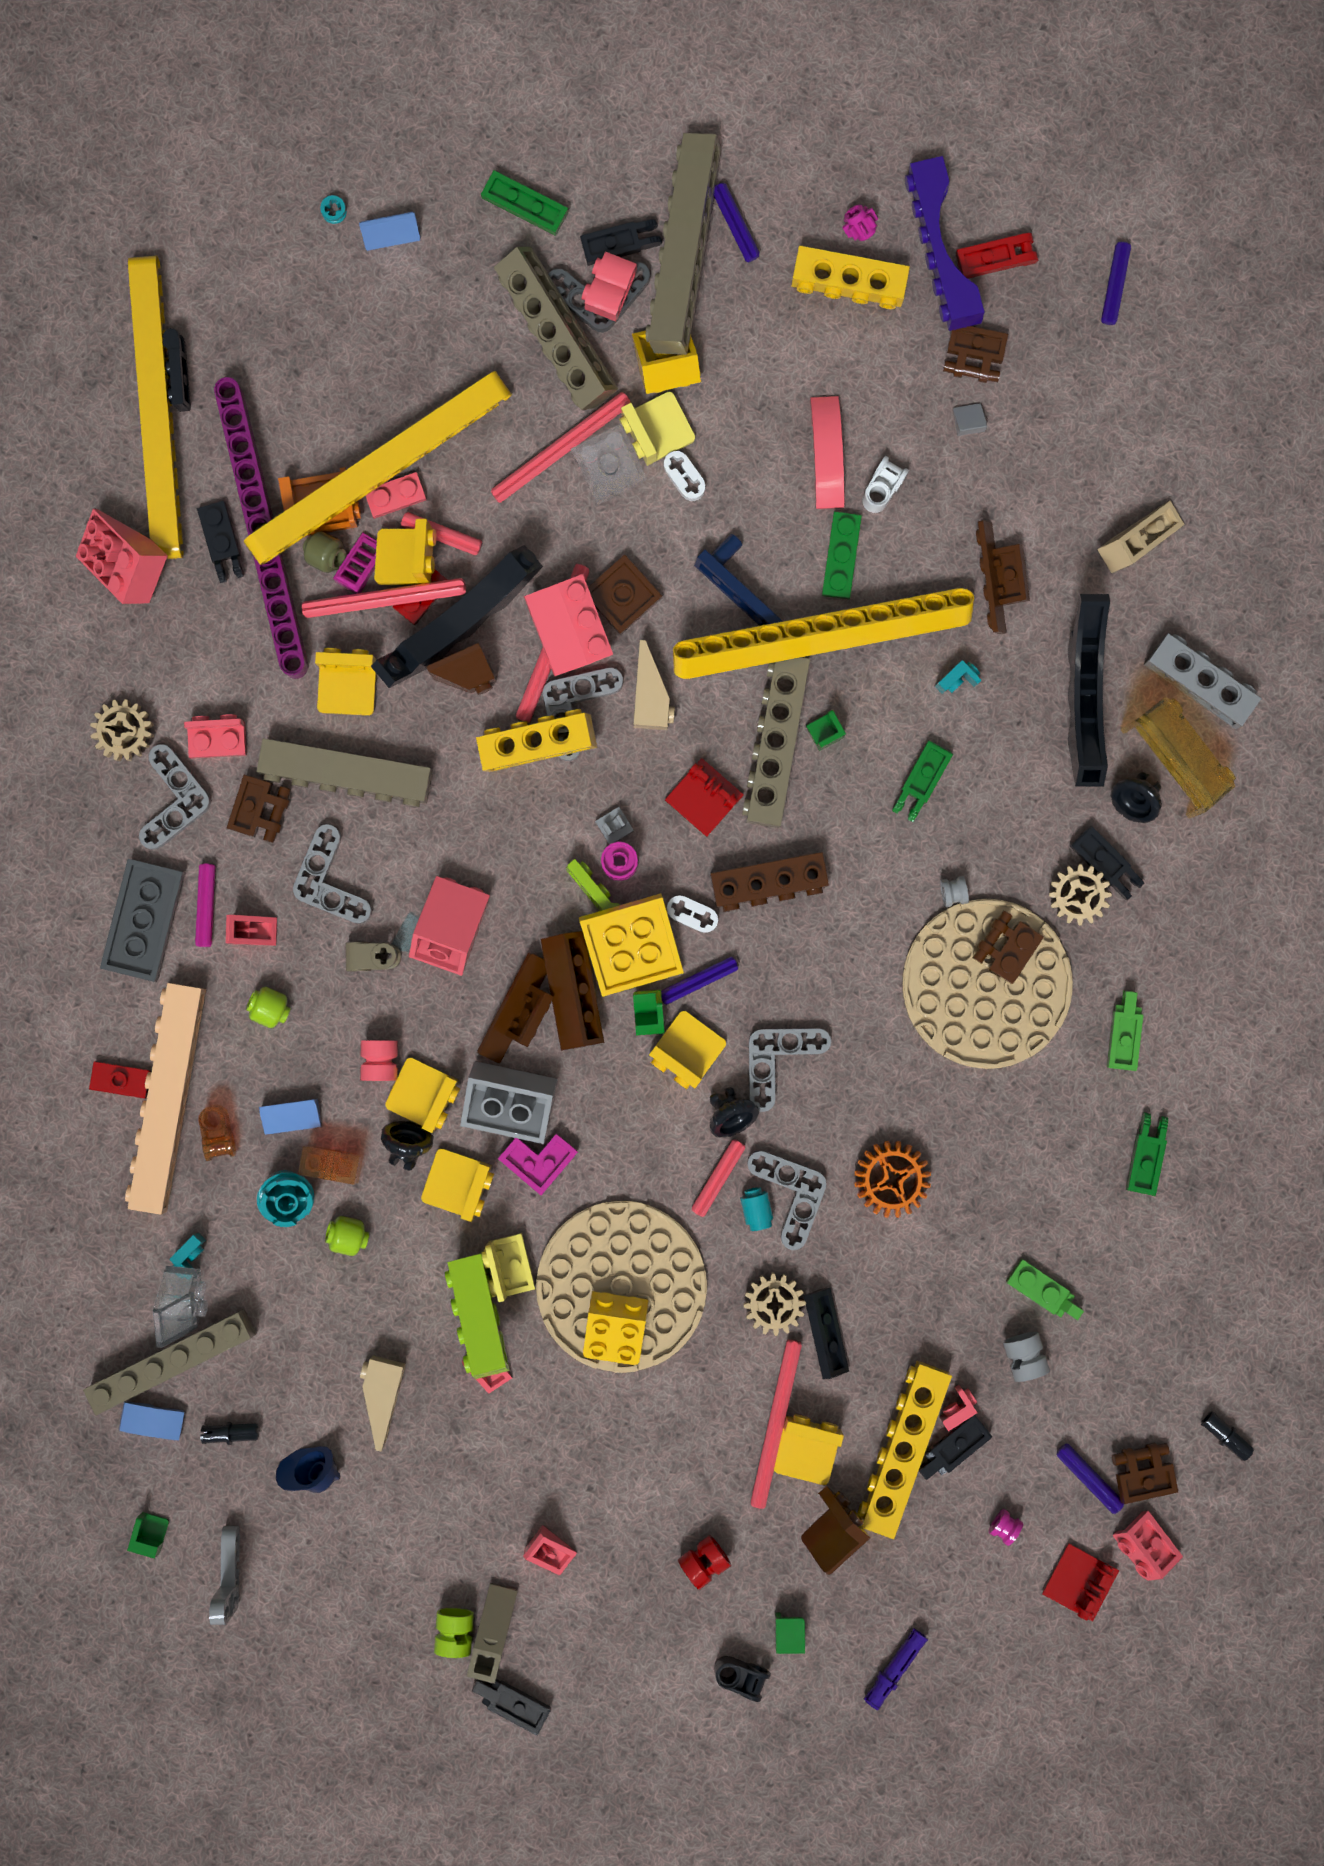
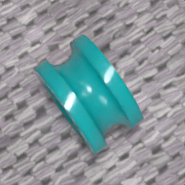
[320,195,347,224]

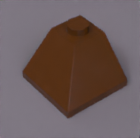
[426,643,496,695]

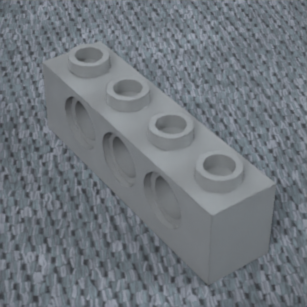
[1144,633,1262,729]

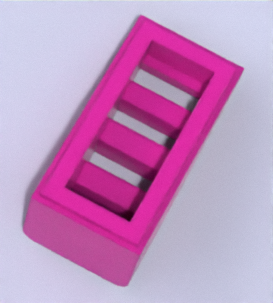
[333,533,377,594]

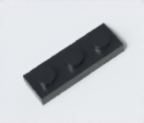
[804,1288,849,1379]

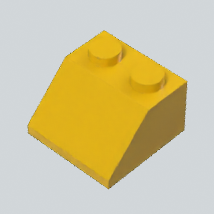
[632,331,701,394]

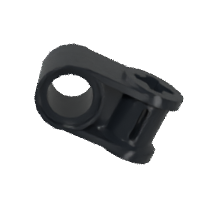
[714,1656,771,1702]

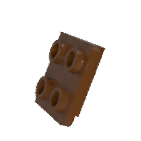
[801,1486,870,1575]

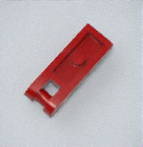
[956,233,1039,279]

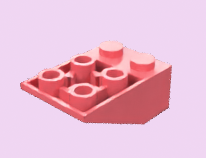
[76,508,168,604]

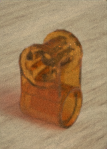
[199,1105,236,1161]

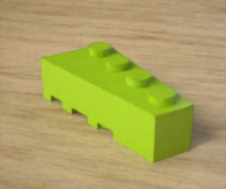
[445,1254,510,1379]

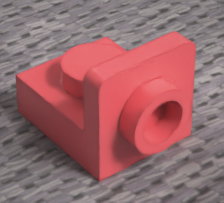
[939,1385,977,1431]

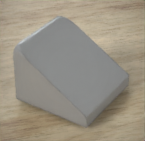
[953,403,987,436]

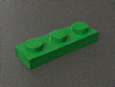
[481,170,569,236]
[822,511,862,600]

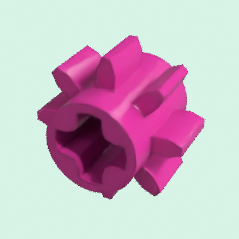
[842,205,879,241]

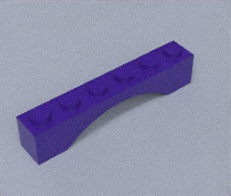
[905,156,985,331]

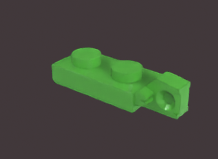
[1107,991,1143,1071]
[1006,1259,1084,1320]

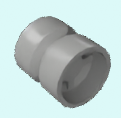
[1003,1332,1050,1382]

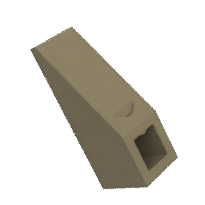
[467,1583,518,1684]

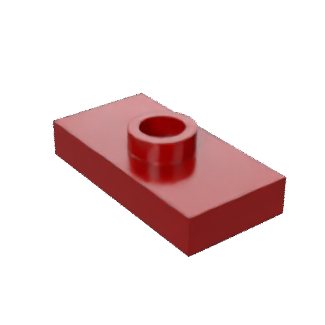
[89,1061,152,1099]

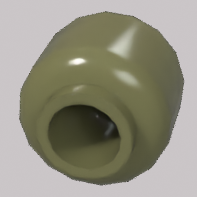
[303,531,346,573]

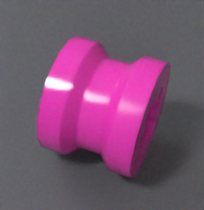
[988,1509,1024,1546]

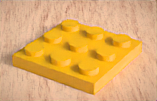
[579,893,684,997]

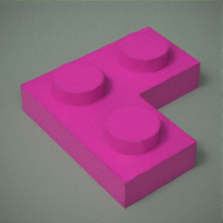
[498,1134,578,1195]

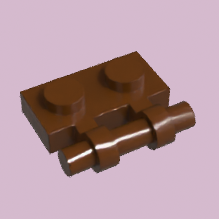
[943,326,1008,383]
[226,775,291,843]
[972,910,1044,984]
[1112,1443,1179,1504]

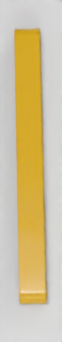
[128,255,184,559]
[243,371,512,565]
[673,588,974,679]

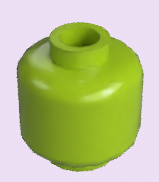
[246,987,291,1028]
[325,1216,369,1256]

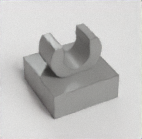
[595,807,634,845]

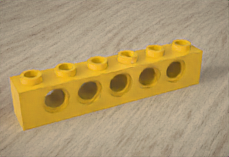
[857,1361,952,1539]

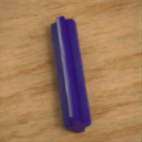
[714,183,760,262]
[1101,242,1131,325]
[661,957,738,1005]
[1056,1443,1124,1514]

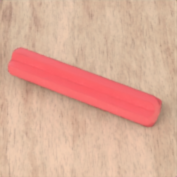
[401,512,482,555]
[692,1139,745,1217]

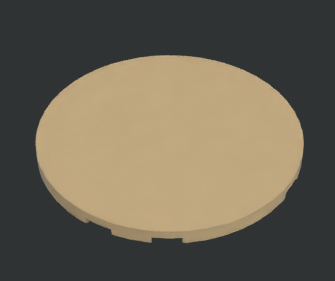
[902,899,1073,1069]
[536,1201,707,1373]

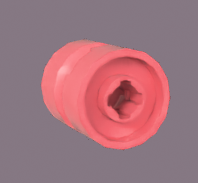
[360,1040,398,1081]

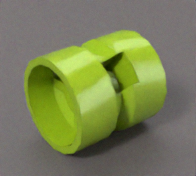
[434,1608,474,1658]

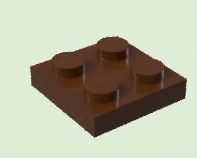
[588,554,662,635]

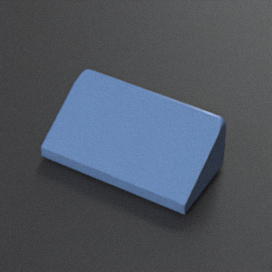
[359,212,420,251]
[259,1099,322,1135]

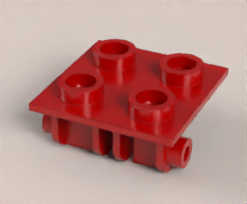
[665,758,744,837]
[1042,1543,1119,1622]

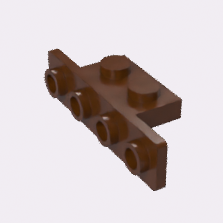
[976,520,1030,634]
[477,952,554,1063]

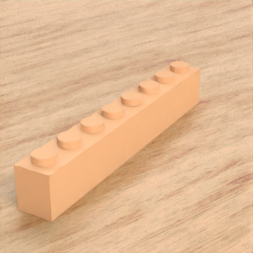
[125,983,206,1215]

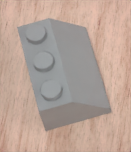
[460,1061,558,1144]

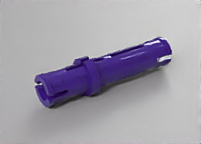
[863,1628,928,1710]

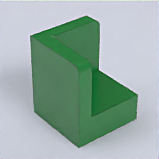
[806,710,846,751]
[633,990,665,1036]
[127,1512,169,1559]
[775,1612,805,1654]

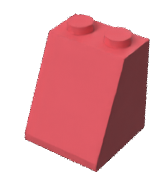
[409,876,490,976]

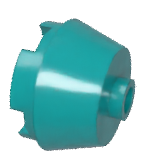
[257,1170,314,1227]

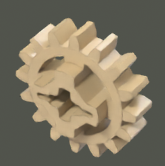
[90,699,154,762]
[1049,863,1112,925]
[743,1272,806,1336]

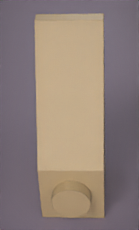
[1097,501,1185,573]
[633,640,675,730]
[360,1355,406,1452]

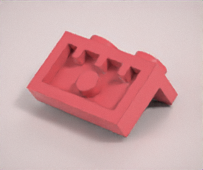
[184,714,247,759]
[1113,1511,1183,1581]

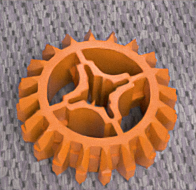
[854,1141,931,1218]

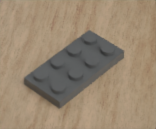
[100,859,185,982]

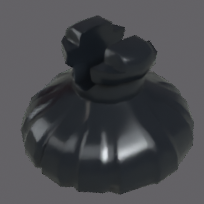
[1110,772,1162,823]
[710,1087,759,1138]
[381,1121,434,1171]

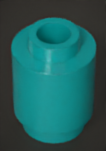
[740,1187,774,1231]

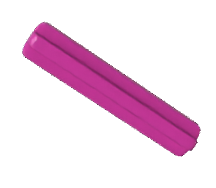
[195,864,215,947]

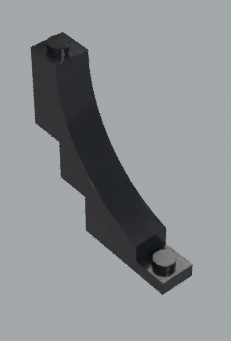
[371,545,543,688]

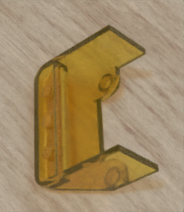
[1120,697,1236,819]

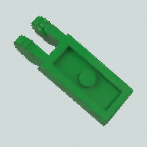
[892,740,953,822]
[1126,1112,1169,1196]

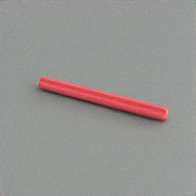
[491,392,631,503]
[516,564,589,723]
[302,578,466,618]
[751,1340,802,1509]

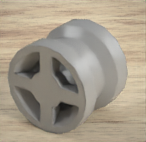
[940,876,969,907]

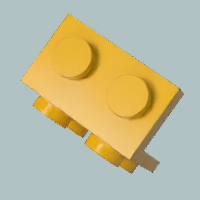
[374,519,436,585]
[315,648,376,716]
[649,1011,726,1089]
[385,1058,461,1133]
[421,1149,494,1222]
[583,1291,649,1365]
[774,1414,844,1485]

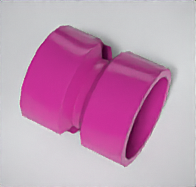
[601,842,638,881]

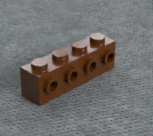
[710,852,829,912]
[540,931,605,1051]

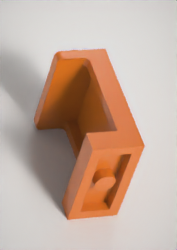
[278,467,361,537]

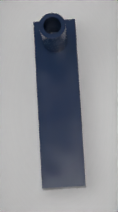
[694,534,783,626]

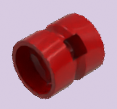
[678,1535,732,1590]

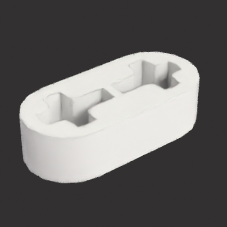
[664,451,705,501]
[667,895,718,933]

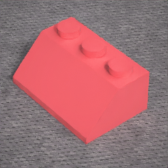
[524,574,613,676]

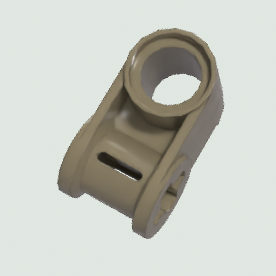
[346,942,402,971]

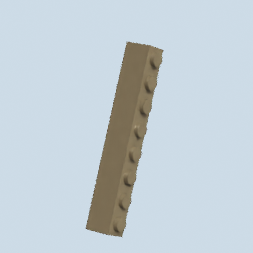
[646,133,721,355]

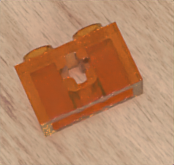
[298,1145,363,1185]

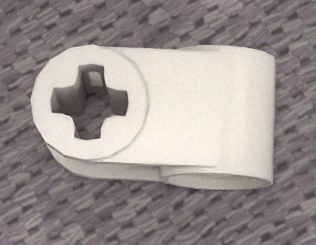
[863,456,909,513]

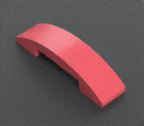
[810,396,844,509]

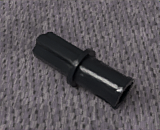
[1201,1411,1254,1461]
[200,1422,259,1445]

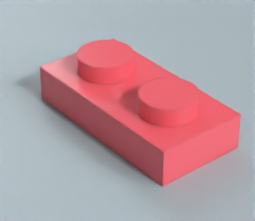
[366,472,427,519]

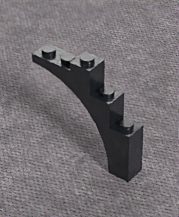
[1068,594,1110,787]

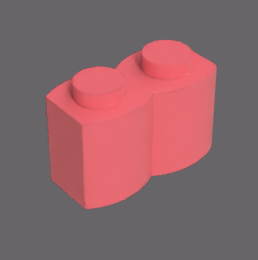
[582,251,637,322]

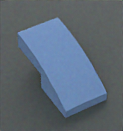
[119,1401,184,1440]

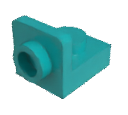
[934,660,982,694]
[169,1232,206,1279]

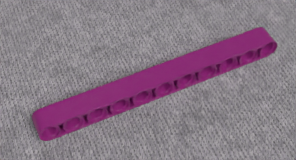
[214,377,308,679]

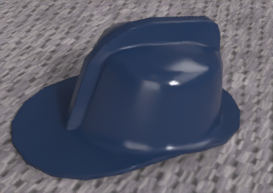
[276,1446,341,1493]

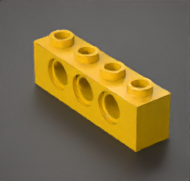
[791,246,910,309]
[476,709,597,772]

